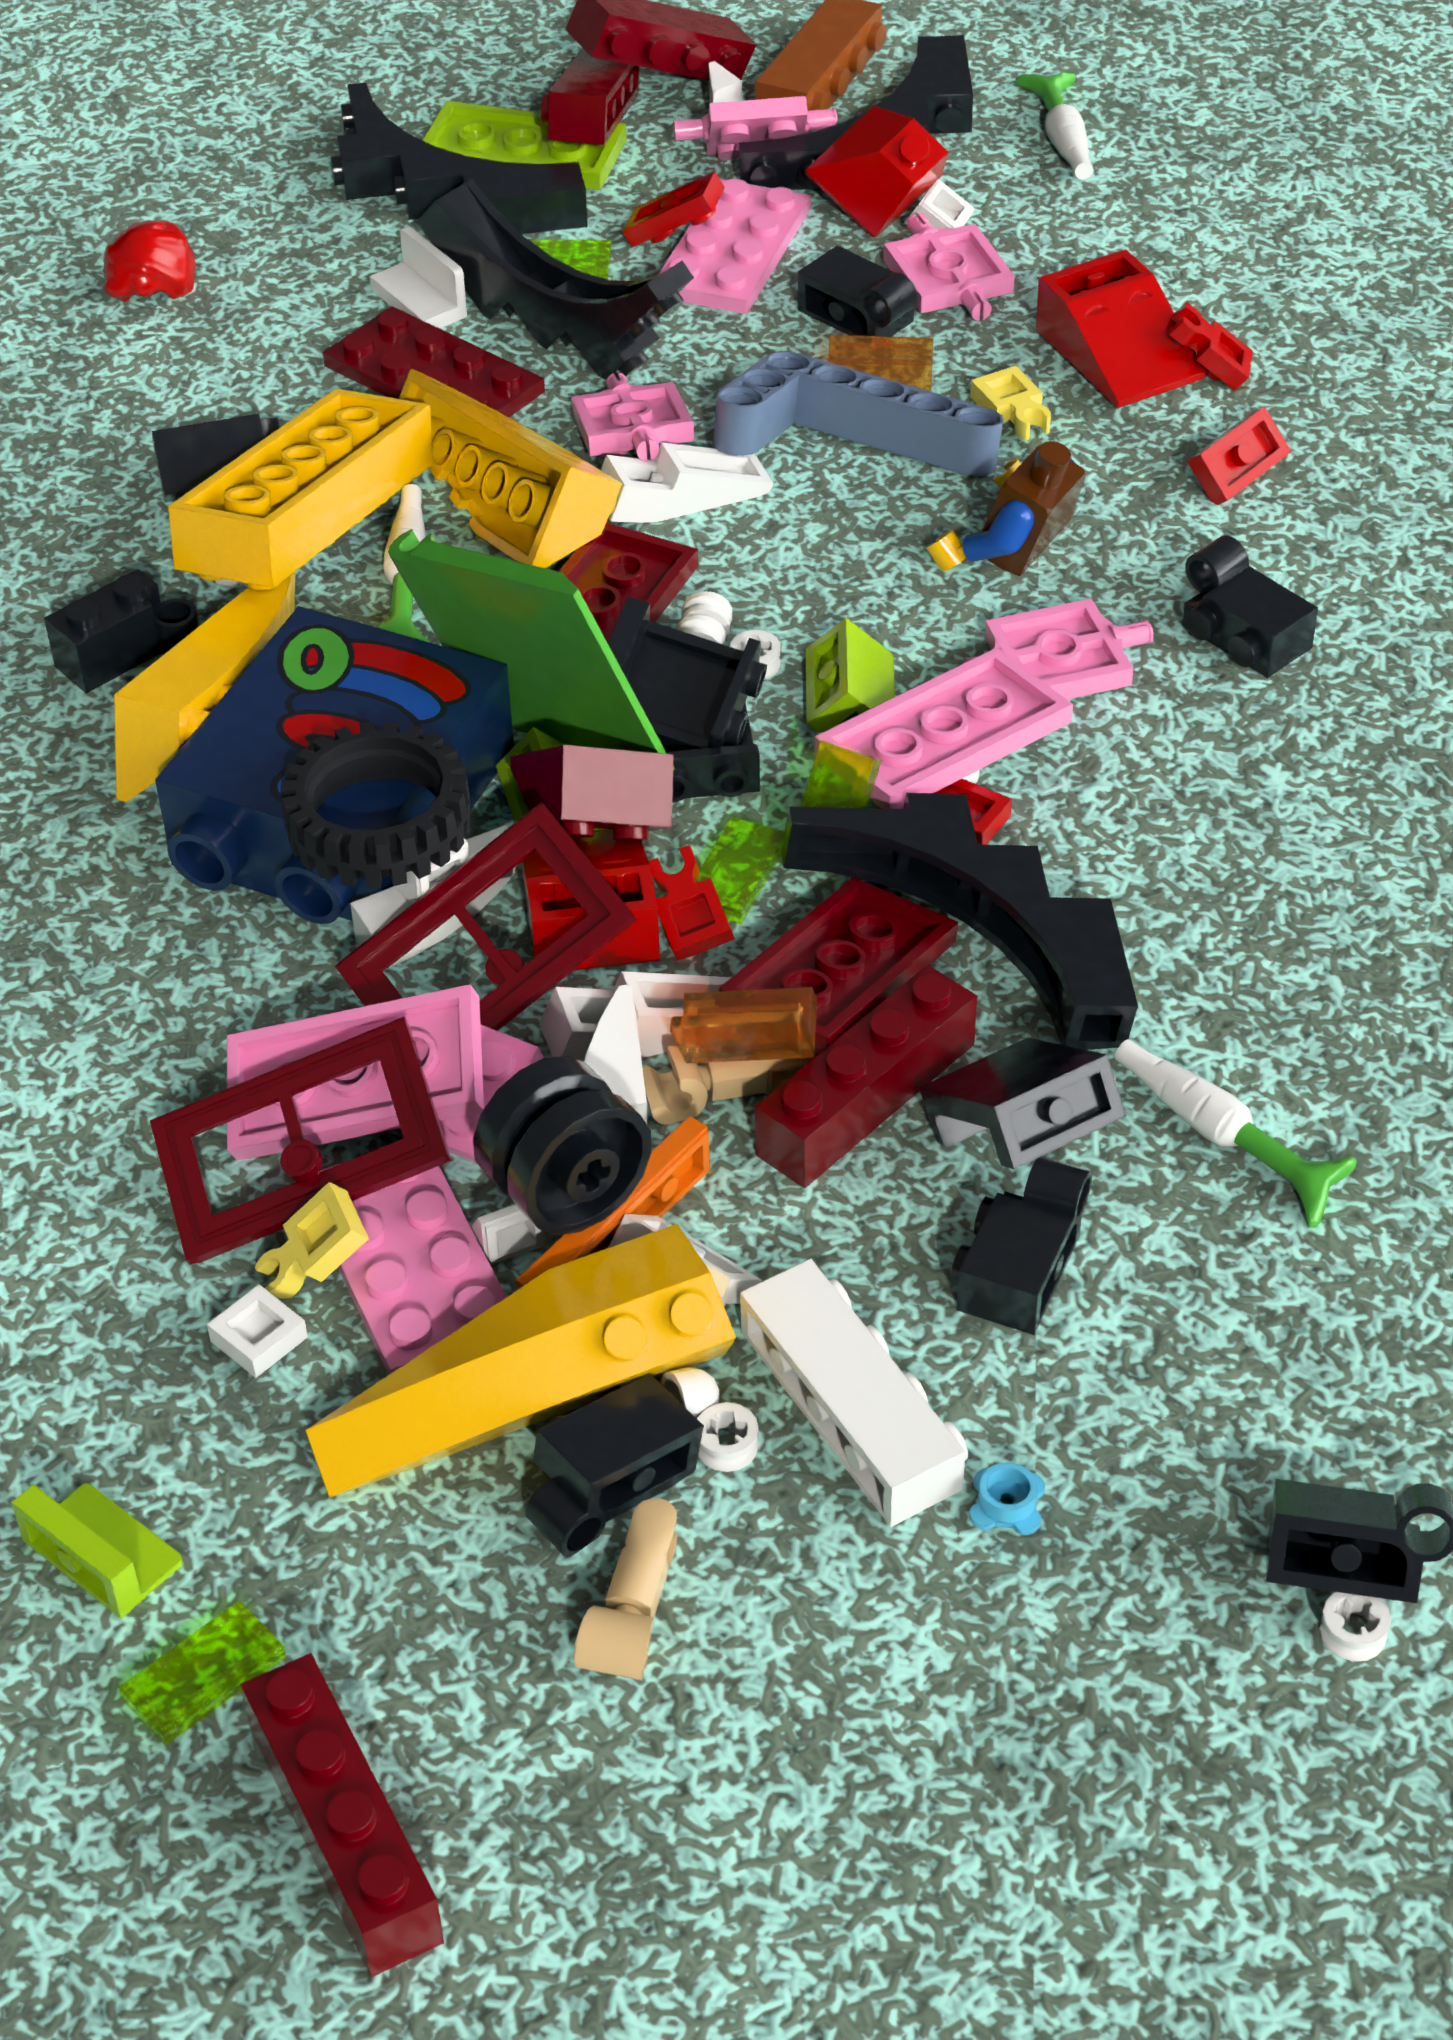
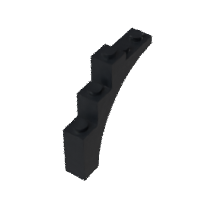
[739,35,973,190]
[331,82,588,234]
[417,179,694,379]
[781,793,1138,1050]

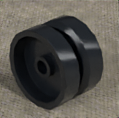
[473,1056,651,1235]

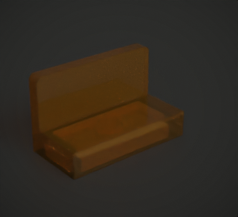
[829,335,933,391]
[670,987,817,1063]

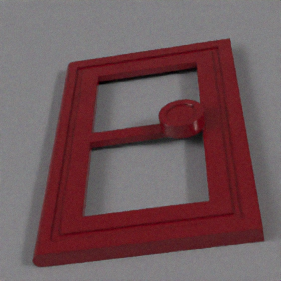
[335,802,637,1031]
[150,1016,452,1265]

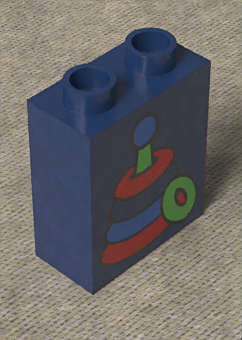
[155,606,514,924]

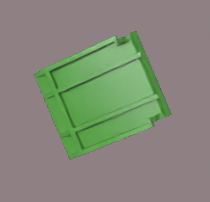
[388,529,675,770]

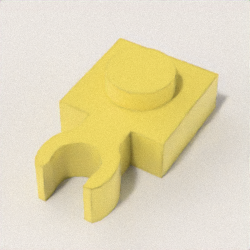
[970,366,1051,440]
[255,1182,369,1299]

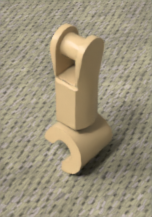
[642,1039,817,1125]
[574,1498,677,1681]

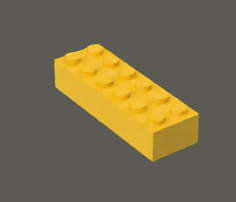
[168,389,433,590]

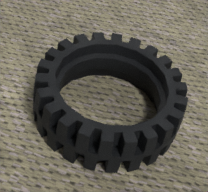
[281,722,471,888]

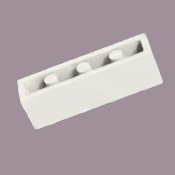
[740,1259,968,1527]

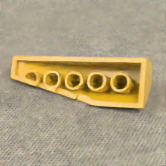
[399,369,622,568]
[114,572,295,802]
[305,1224,736,1498]

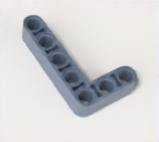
[713,351,1004,476]

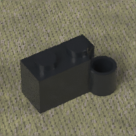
[798,245,918,348]
[152,414,280,502]
[1182,535,1318,678]
[44,569,199,693]
[950,1156,1092,1335]
[525,1373,704,1557]
[1266,1479,1453,1603]

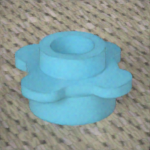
[969,1462,1045,1535]

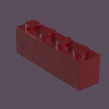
[565,0,757,80]
[541,48,640,145]
[755,965,977,1189]
[240,1653,444,1978]

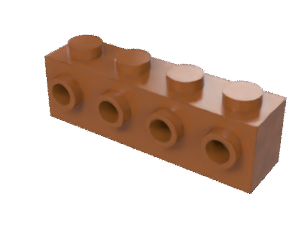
[755,0,886,134]

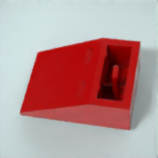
[1036,249,1206,408]
[520,831,660,970]

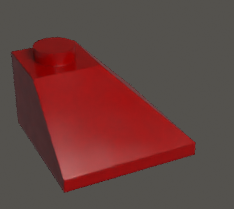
[805,105,949,238]

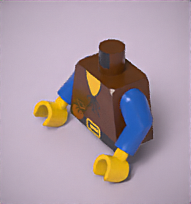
[926,441,1086,576]

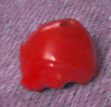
[102,220,196,302]

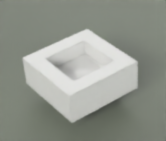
[207,1284,308,1378]

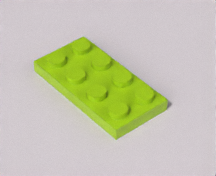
[423,101,627,190]

